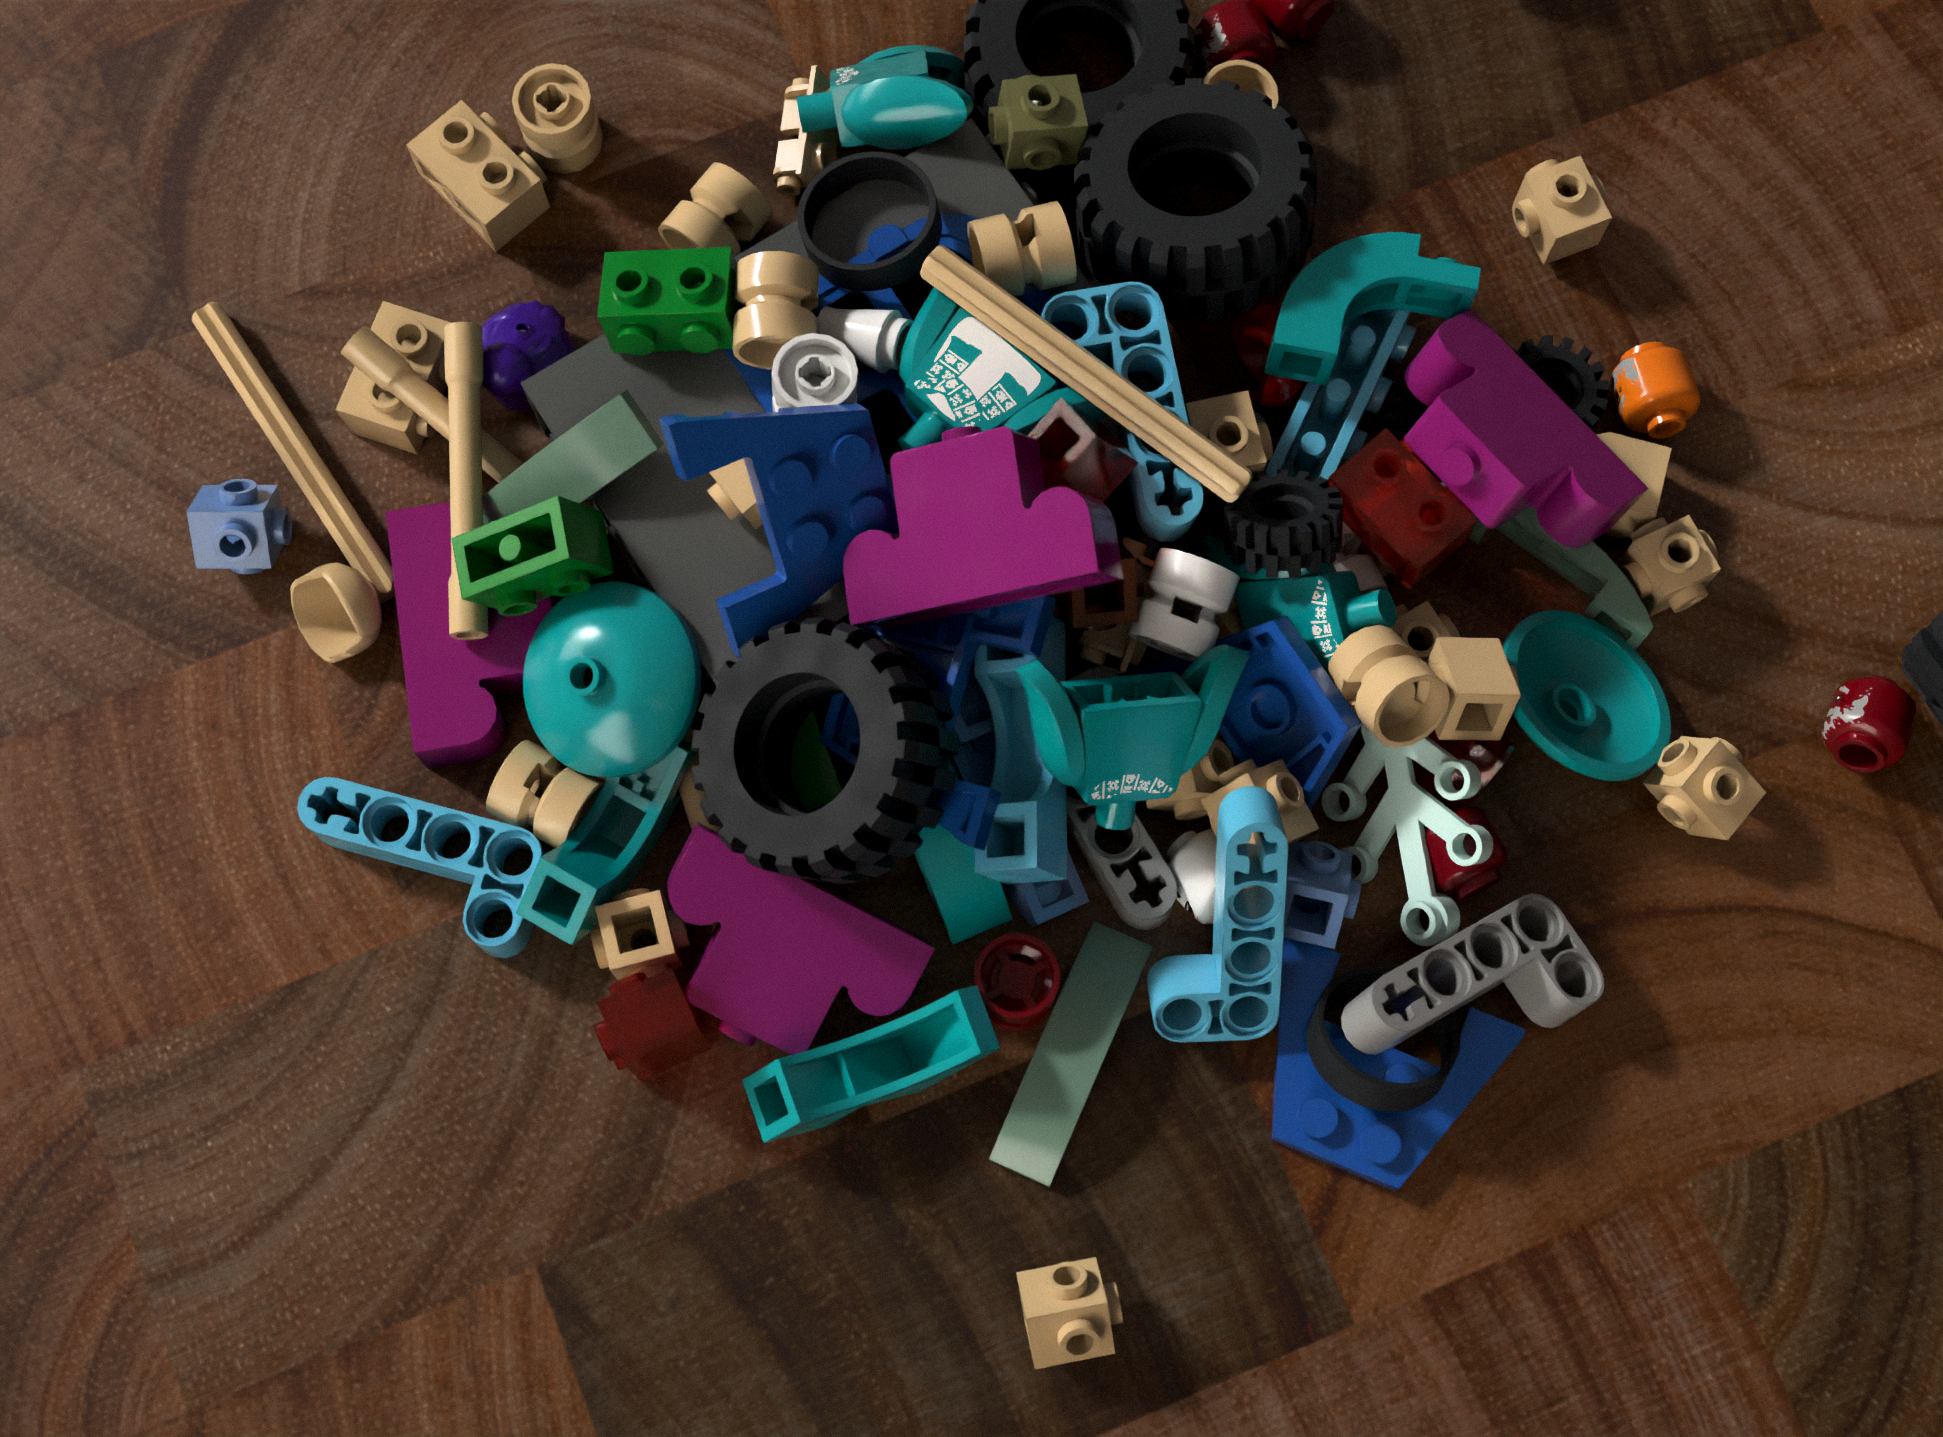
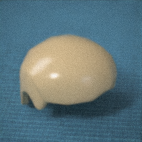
[290,562,382,663]

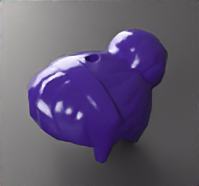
[482,300,576,412]

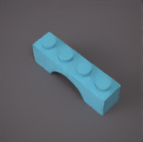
[974,615,1067,884]

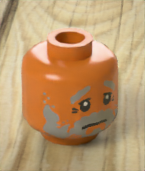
[1610,342,1701,439]

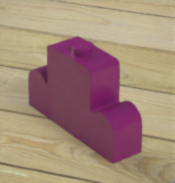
[1404,308,1649,548]
[843,426,1123,632]
[386,503,565,768]
[667,822,935,1055]

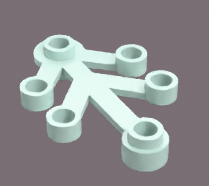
[1322,721,1493,946]

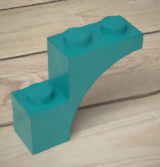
[742,985,1000,1143]

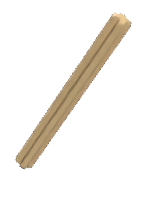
[920,245,1253,503]
[192,302,395,603]

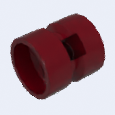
[974,933,1060,1032]

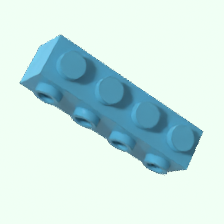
[1265,309,1417,494]

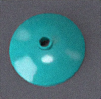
[523,582,702,778]
[1502,610,1671,781]

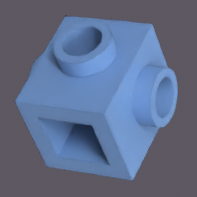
[186,479,292,574]
[1283,841,1361,949]

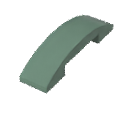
[483,390,665,525]
[1436,482,1654,650]
[989,921,1153,1187]

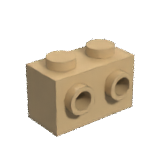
[406,100,550,252]
[336,301,451,455]

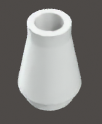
[817,306,913,373]

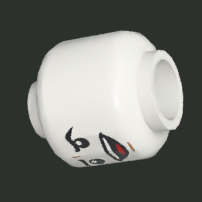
[1166,829,1255,924]

